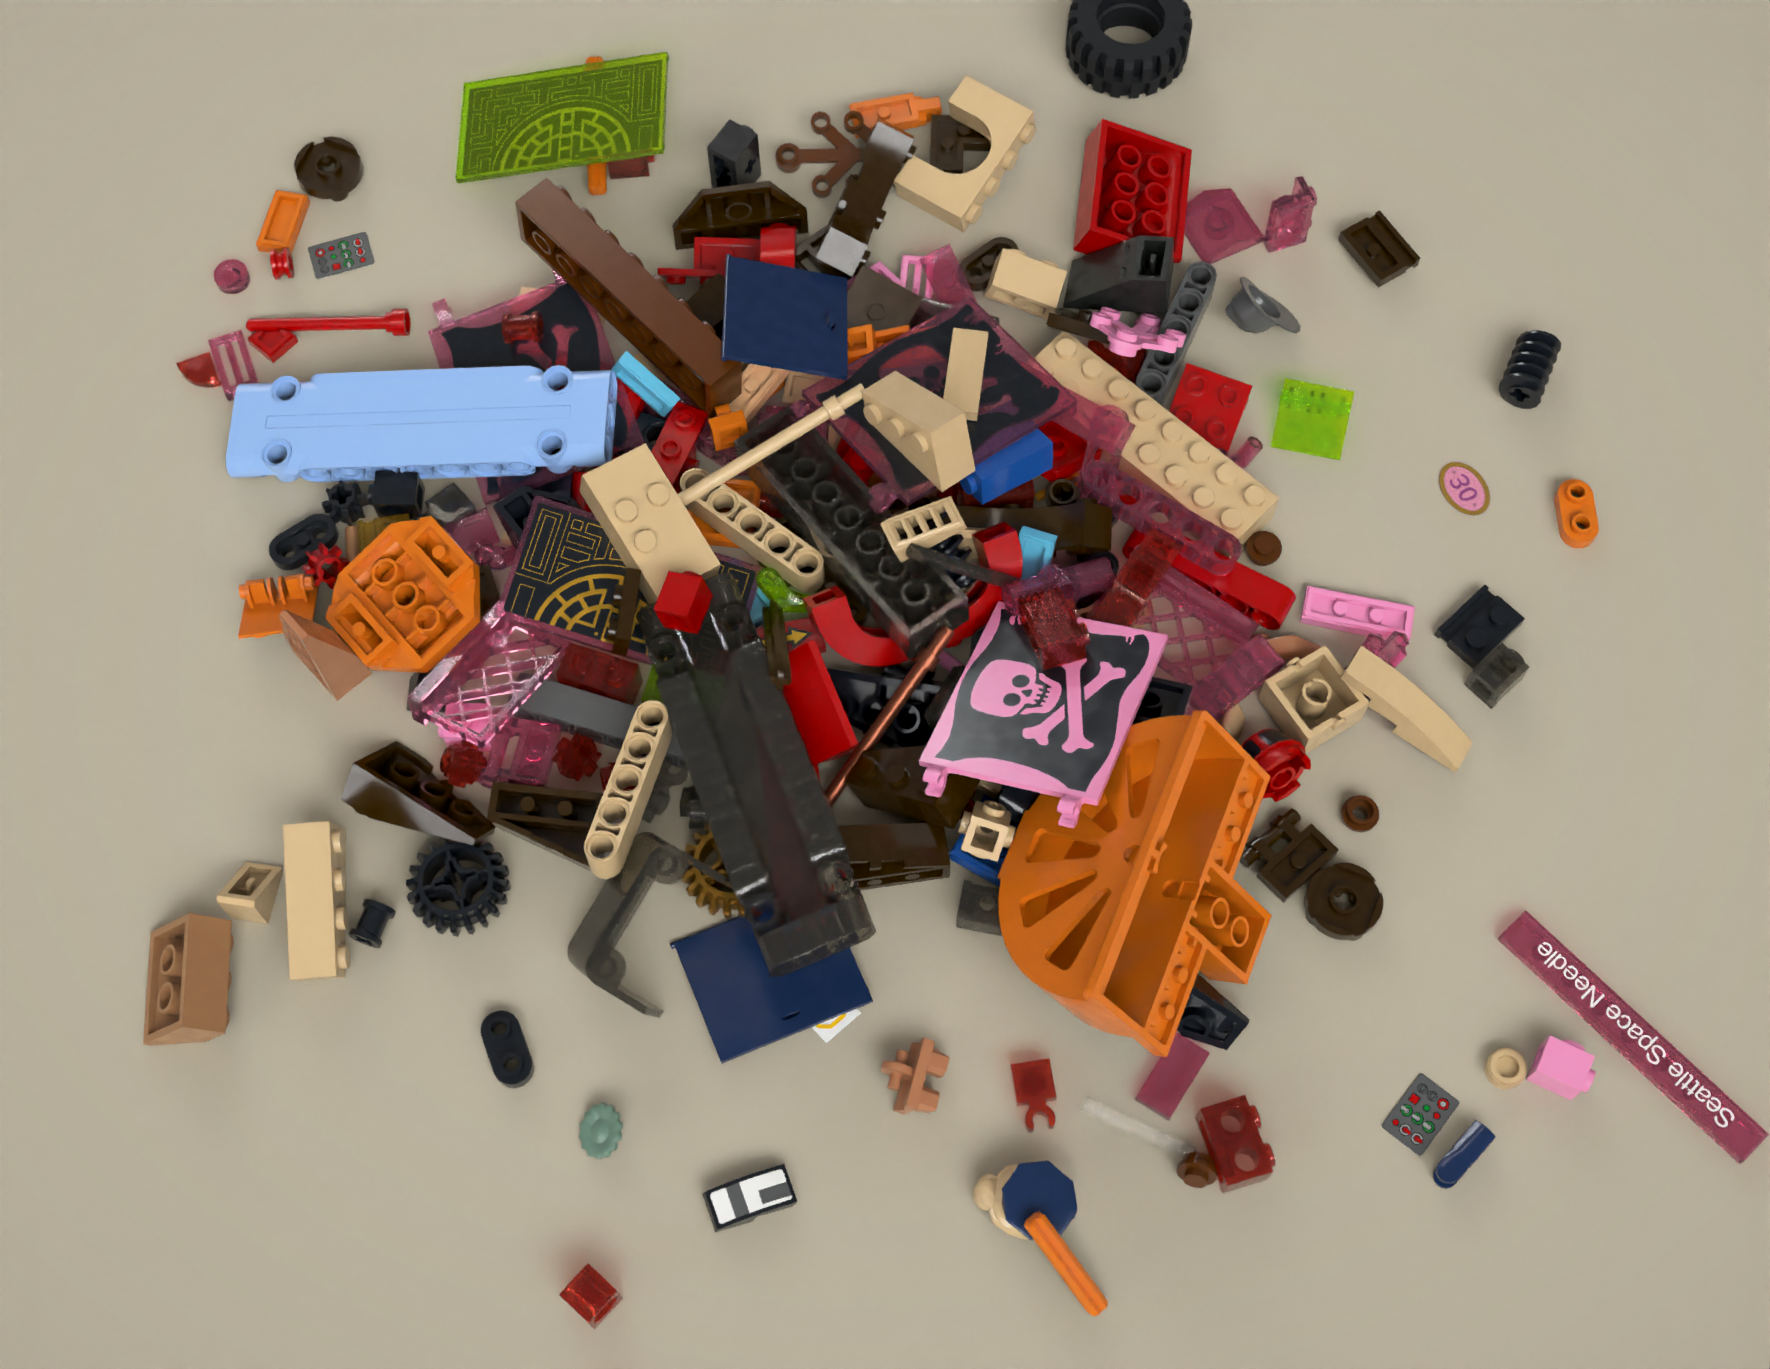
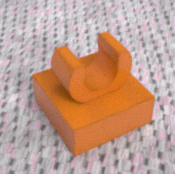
[708,403,750,451]

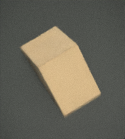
[217,862,283,924]

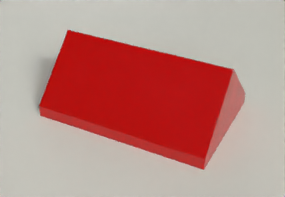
[782,639,859,766]

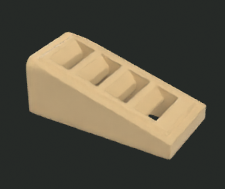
[880,496,967,563]

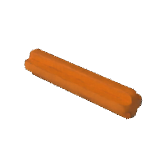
[1024,1211,1108,1316]

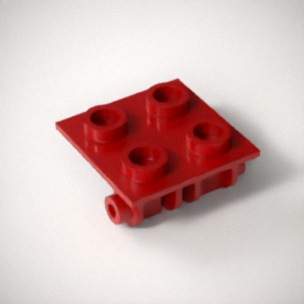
[1169,363,1253,452]

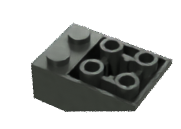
[1063,235,1174,314]

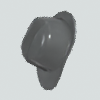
[1225,277,1301,334]

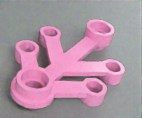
[1089,307,1186,357]

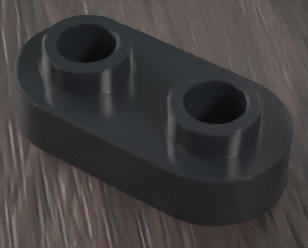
[269,514,339,571]
[481,1010,534,1088]

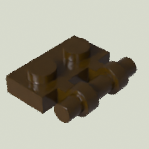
[1240,808,1339,903]

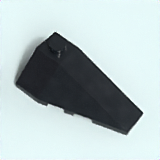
[826,667,957,749]

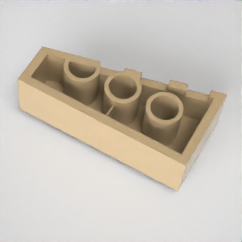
[283,821,350,981]

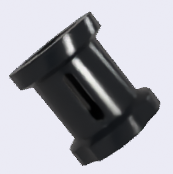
[349,899,396,948]

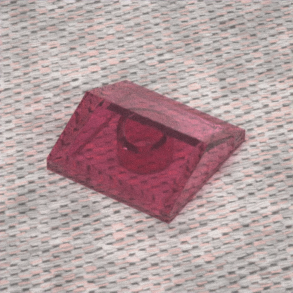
[1184,188,1265,264]

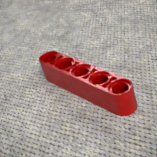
[1122,518,1296,630]

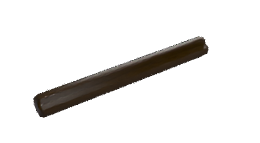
[762,601,792,691]

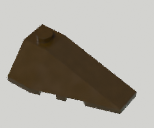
[341,741,496,845]

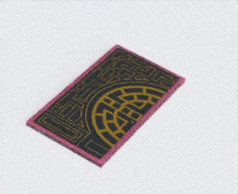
[495,495,764,689]

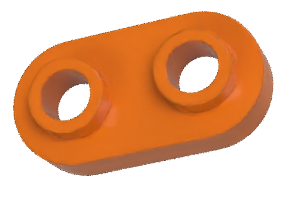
[1554,479,1599,548]

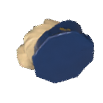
[973,1160,1077,1240]

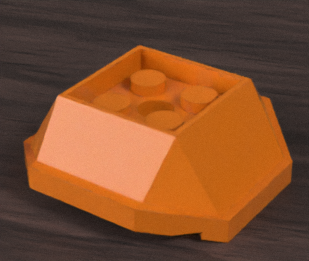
[325,516,481,673]

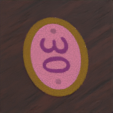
[1439,462,1490,515]

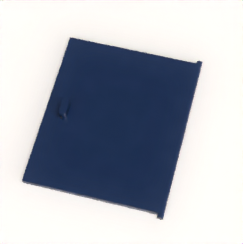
[721,254,848,380]
[670,902,873,1064]

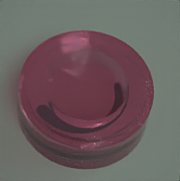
[213,259,250,294]

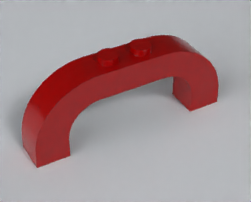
[802,521,1023,667]

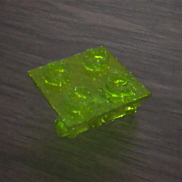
[1271,378,1355,461]

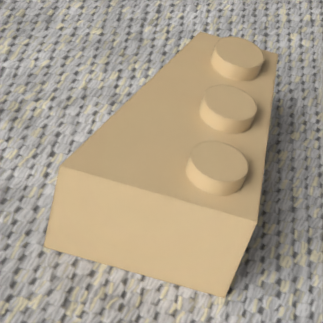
[862,371,976,492]

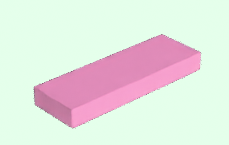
[1300,586,1415,644]

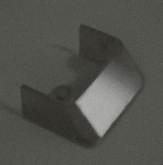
[567,832,739,1018]

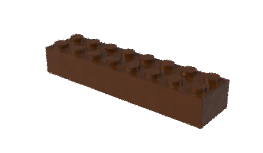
[515,177,742,418]

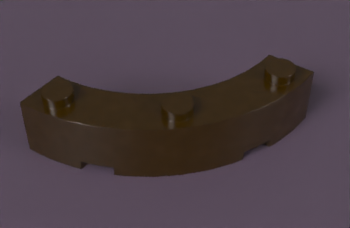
[815,117,917,276]
[909,497,1112,558]

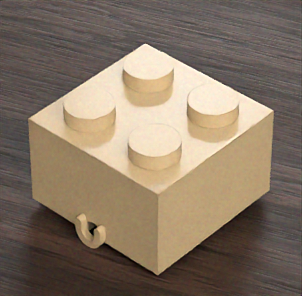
[1258,645,1369,753]

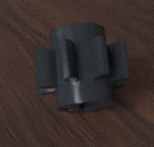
[322,480,369,526]

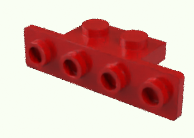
[657,237,760,285]
[651,402,708,494]

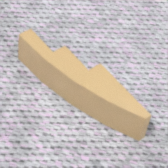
[1340,645,1473,772]

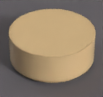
[1484,1048,1527,1090]

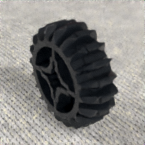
[406,838,511,937]

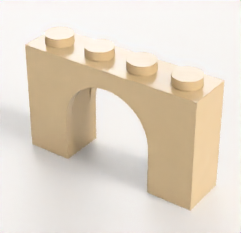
[894,75,1036,233]

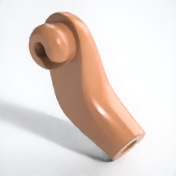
[1250,633,1321,661]

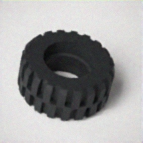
[1065,0,1192,99]

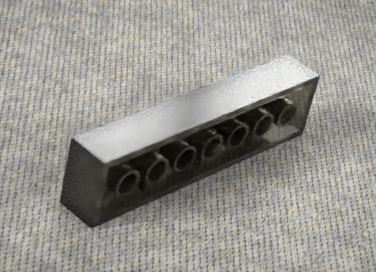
[734,404,969,660]

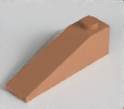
[279,610,372,701]

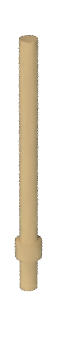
[678,383,865,506]

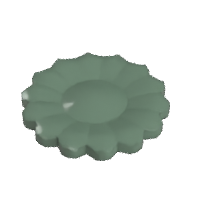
[579,1103,623,1159]

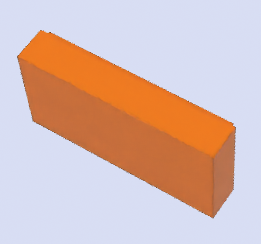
[256,190,310,254]

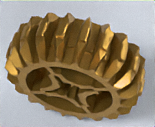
[681,816,775,919]

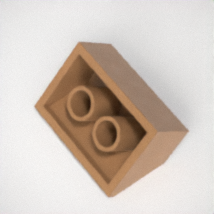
[143,912,234,1046]

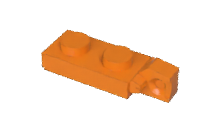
[849,93,942,138]

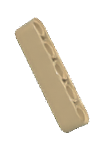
[680,468,825,593]
[584,700,673,879]

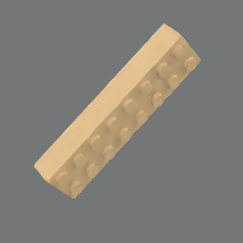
[1024,331,1279,559]

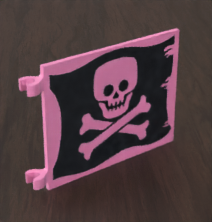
[919,601,1168,829]

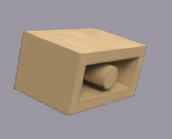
[984,248,1067,319]

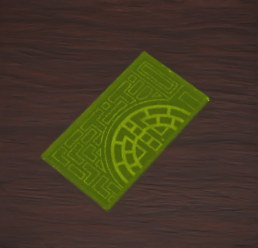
[455,51,669,184]

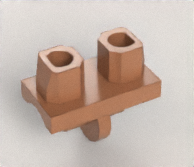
[880,1038,950,1115]

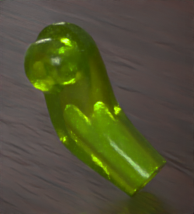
[756,567,812,613]

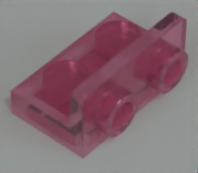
[1263,176,1317,253]

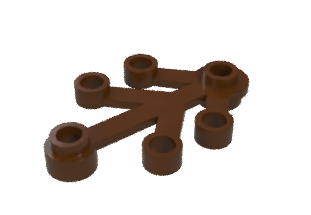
[775,111,872,198]

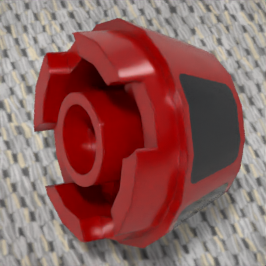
[1241,728,1311,802]

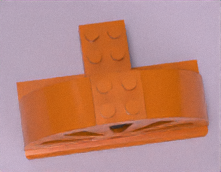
[997,710,1272,1057]

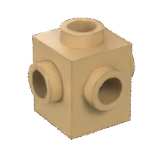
[958,800,1016,862]

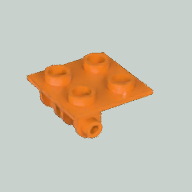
[238,573,319,639]

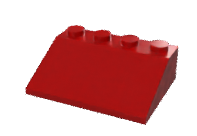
[1073,118,1192,263]

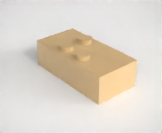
[580,443,721,612]

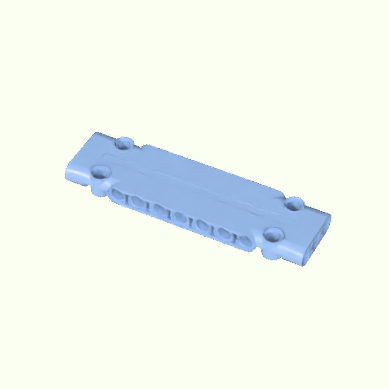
[226,365,617,482]

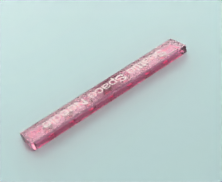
[1498,910,1769,1164]

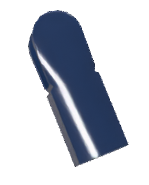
[1433,1120,1496,1189]

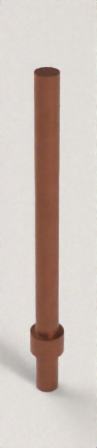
[822,625,955,816]

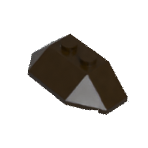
[673,181,808,250]

